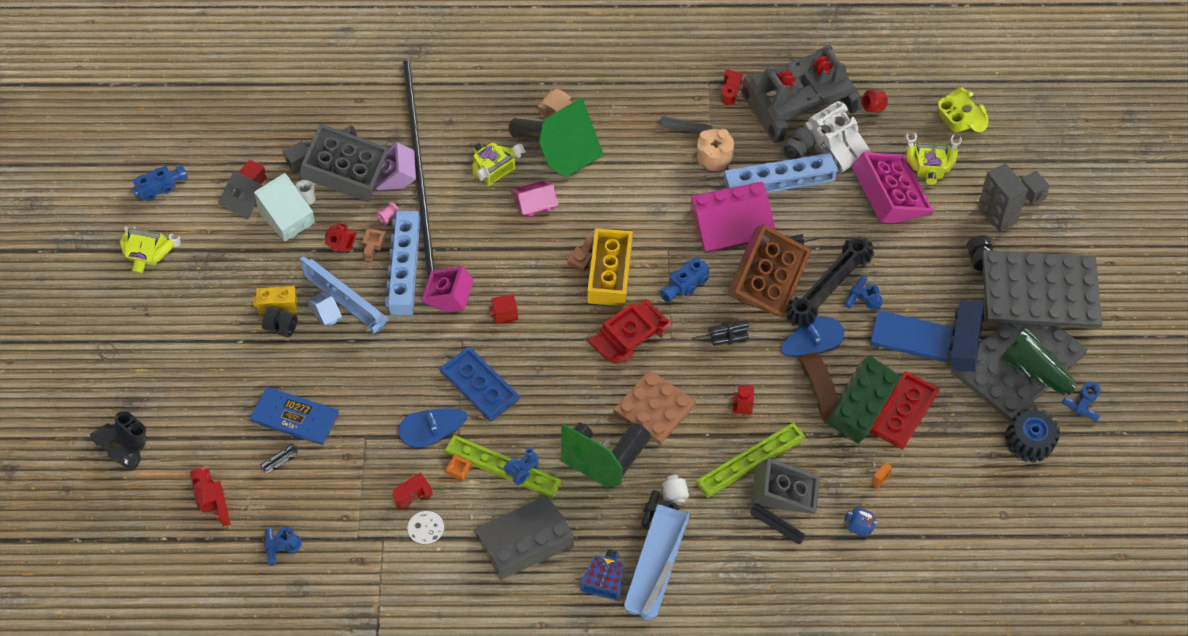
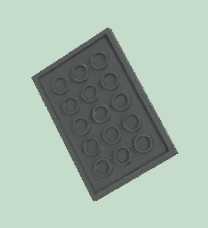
[982,250,1102,328]
[951,323,1088,422]

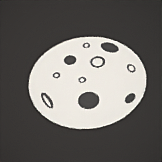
[407,511,444,544]

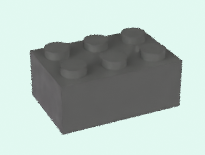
[978,163,1028,231]

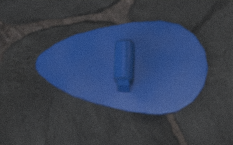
[781,316,844,357]
[399,408,468,448]

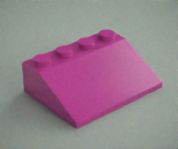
[851,152,934,223]
[690,181,776,253]

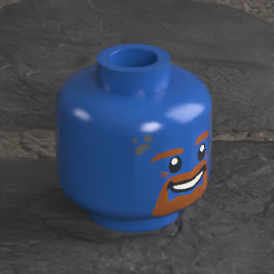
[844,507,876,537]

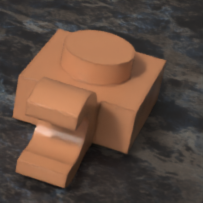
[362,228,386,262]
[567,237,594,272]

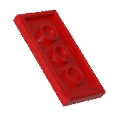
[869,371,940,450]

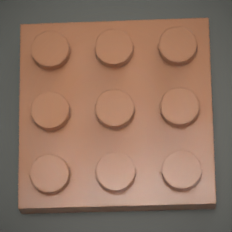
[614,370,696,445]

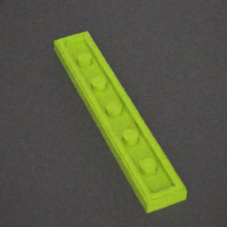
[696,422,805,498]
[445,435,561,499]

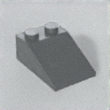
[752,458,820,514]

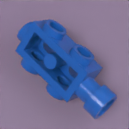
[132,165,188,201]
[659,256,710,303]

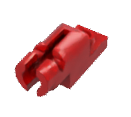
[190,468,231,527]

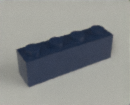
[948,300,984,372]

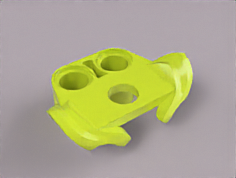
[938,87,989,132]

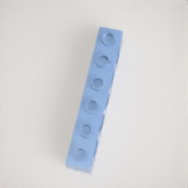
[724,153,837,193]
[385,211,420,315]

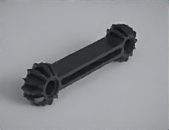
[785,235,874,328]

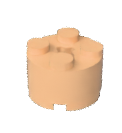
[537,89,572,120]
[696,129,734,171]

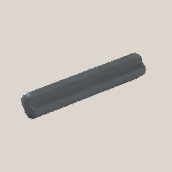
[660,116,713,134]

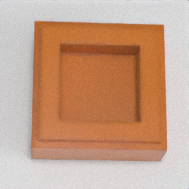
[445,455,472,481]
[871,462,892,489]

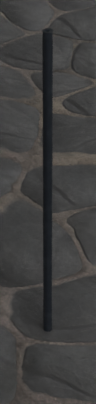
[403,60,435,279]

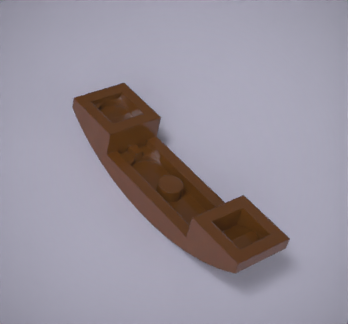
[798,352,838,423]

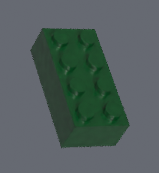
[825,355,901,444]

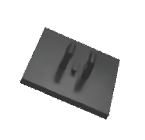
[218,170,263,219]

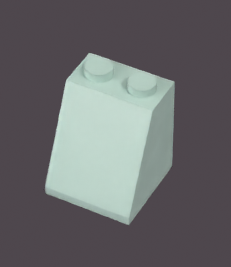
[254,173,315,242]

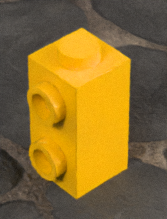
[253,286,297,315]

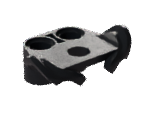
[90,411,146,469]

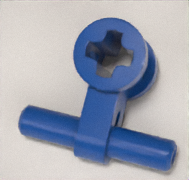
[844,276,883,310]
[1062,382,1100,422]
[503,448,539,485]
[264,527,302,566]

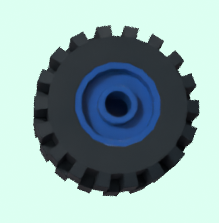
[1005,408,1060,463]

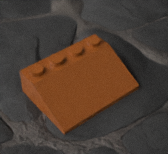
[727,224,812,318]

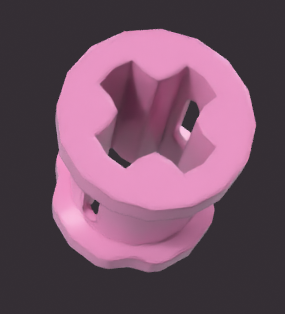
[376,202,400,226]

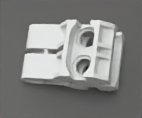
[803,101,870,173]

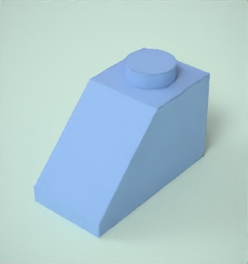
[306,292,342,326]

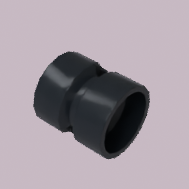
[966,235,994,271]
[262,306,298,338]

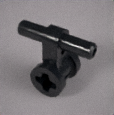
[641,490,679,528]

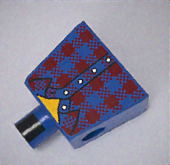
[581,549,623,602]

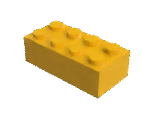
[588,228,633,307]

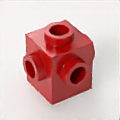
[325,223,357,252]

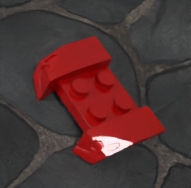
[588,299,672,364]

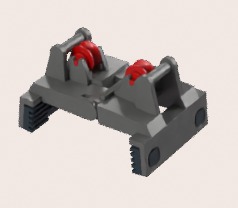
[741,45,861,144]

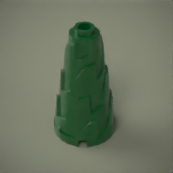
[1001,328,1077,395]

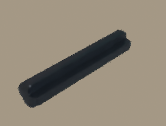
[751,504,806,544]

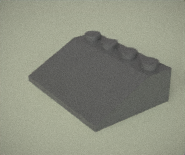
[299,124,389,202]
[474,496,574,580]

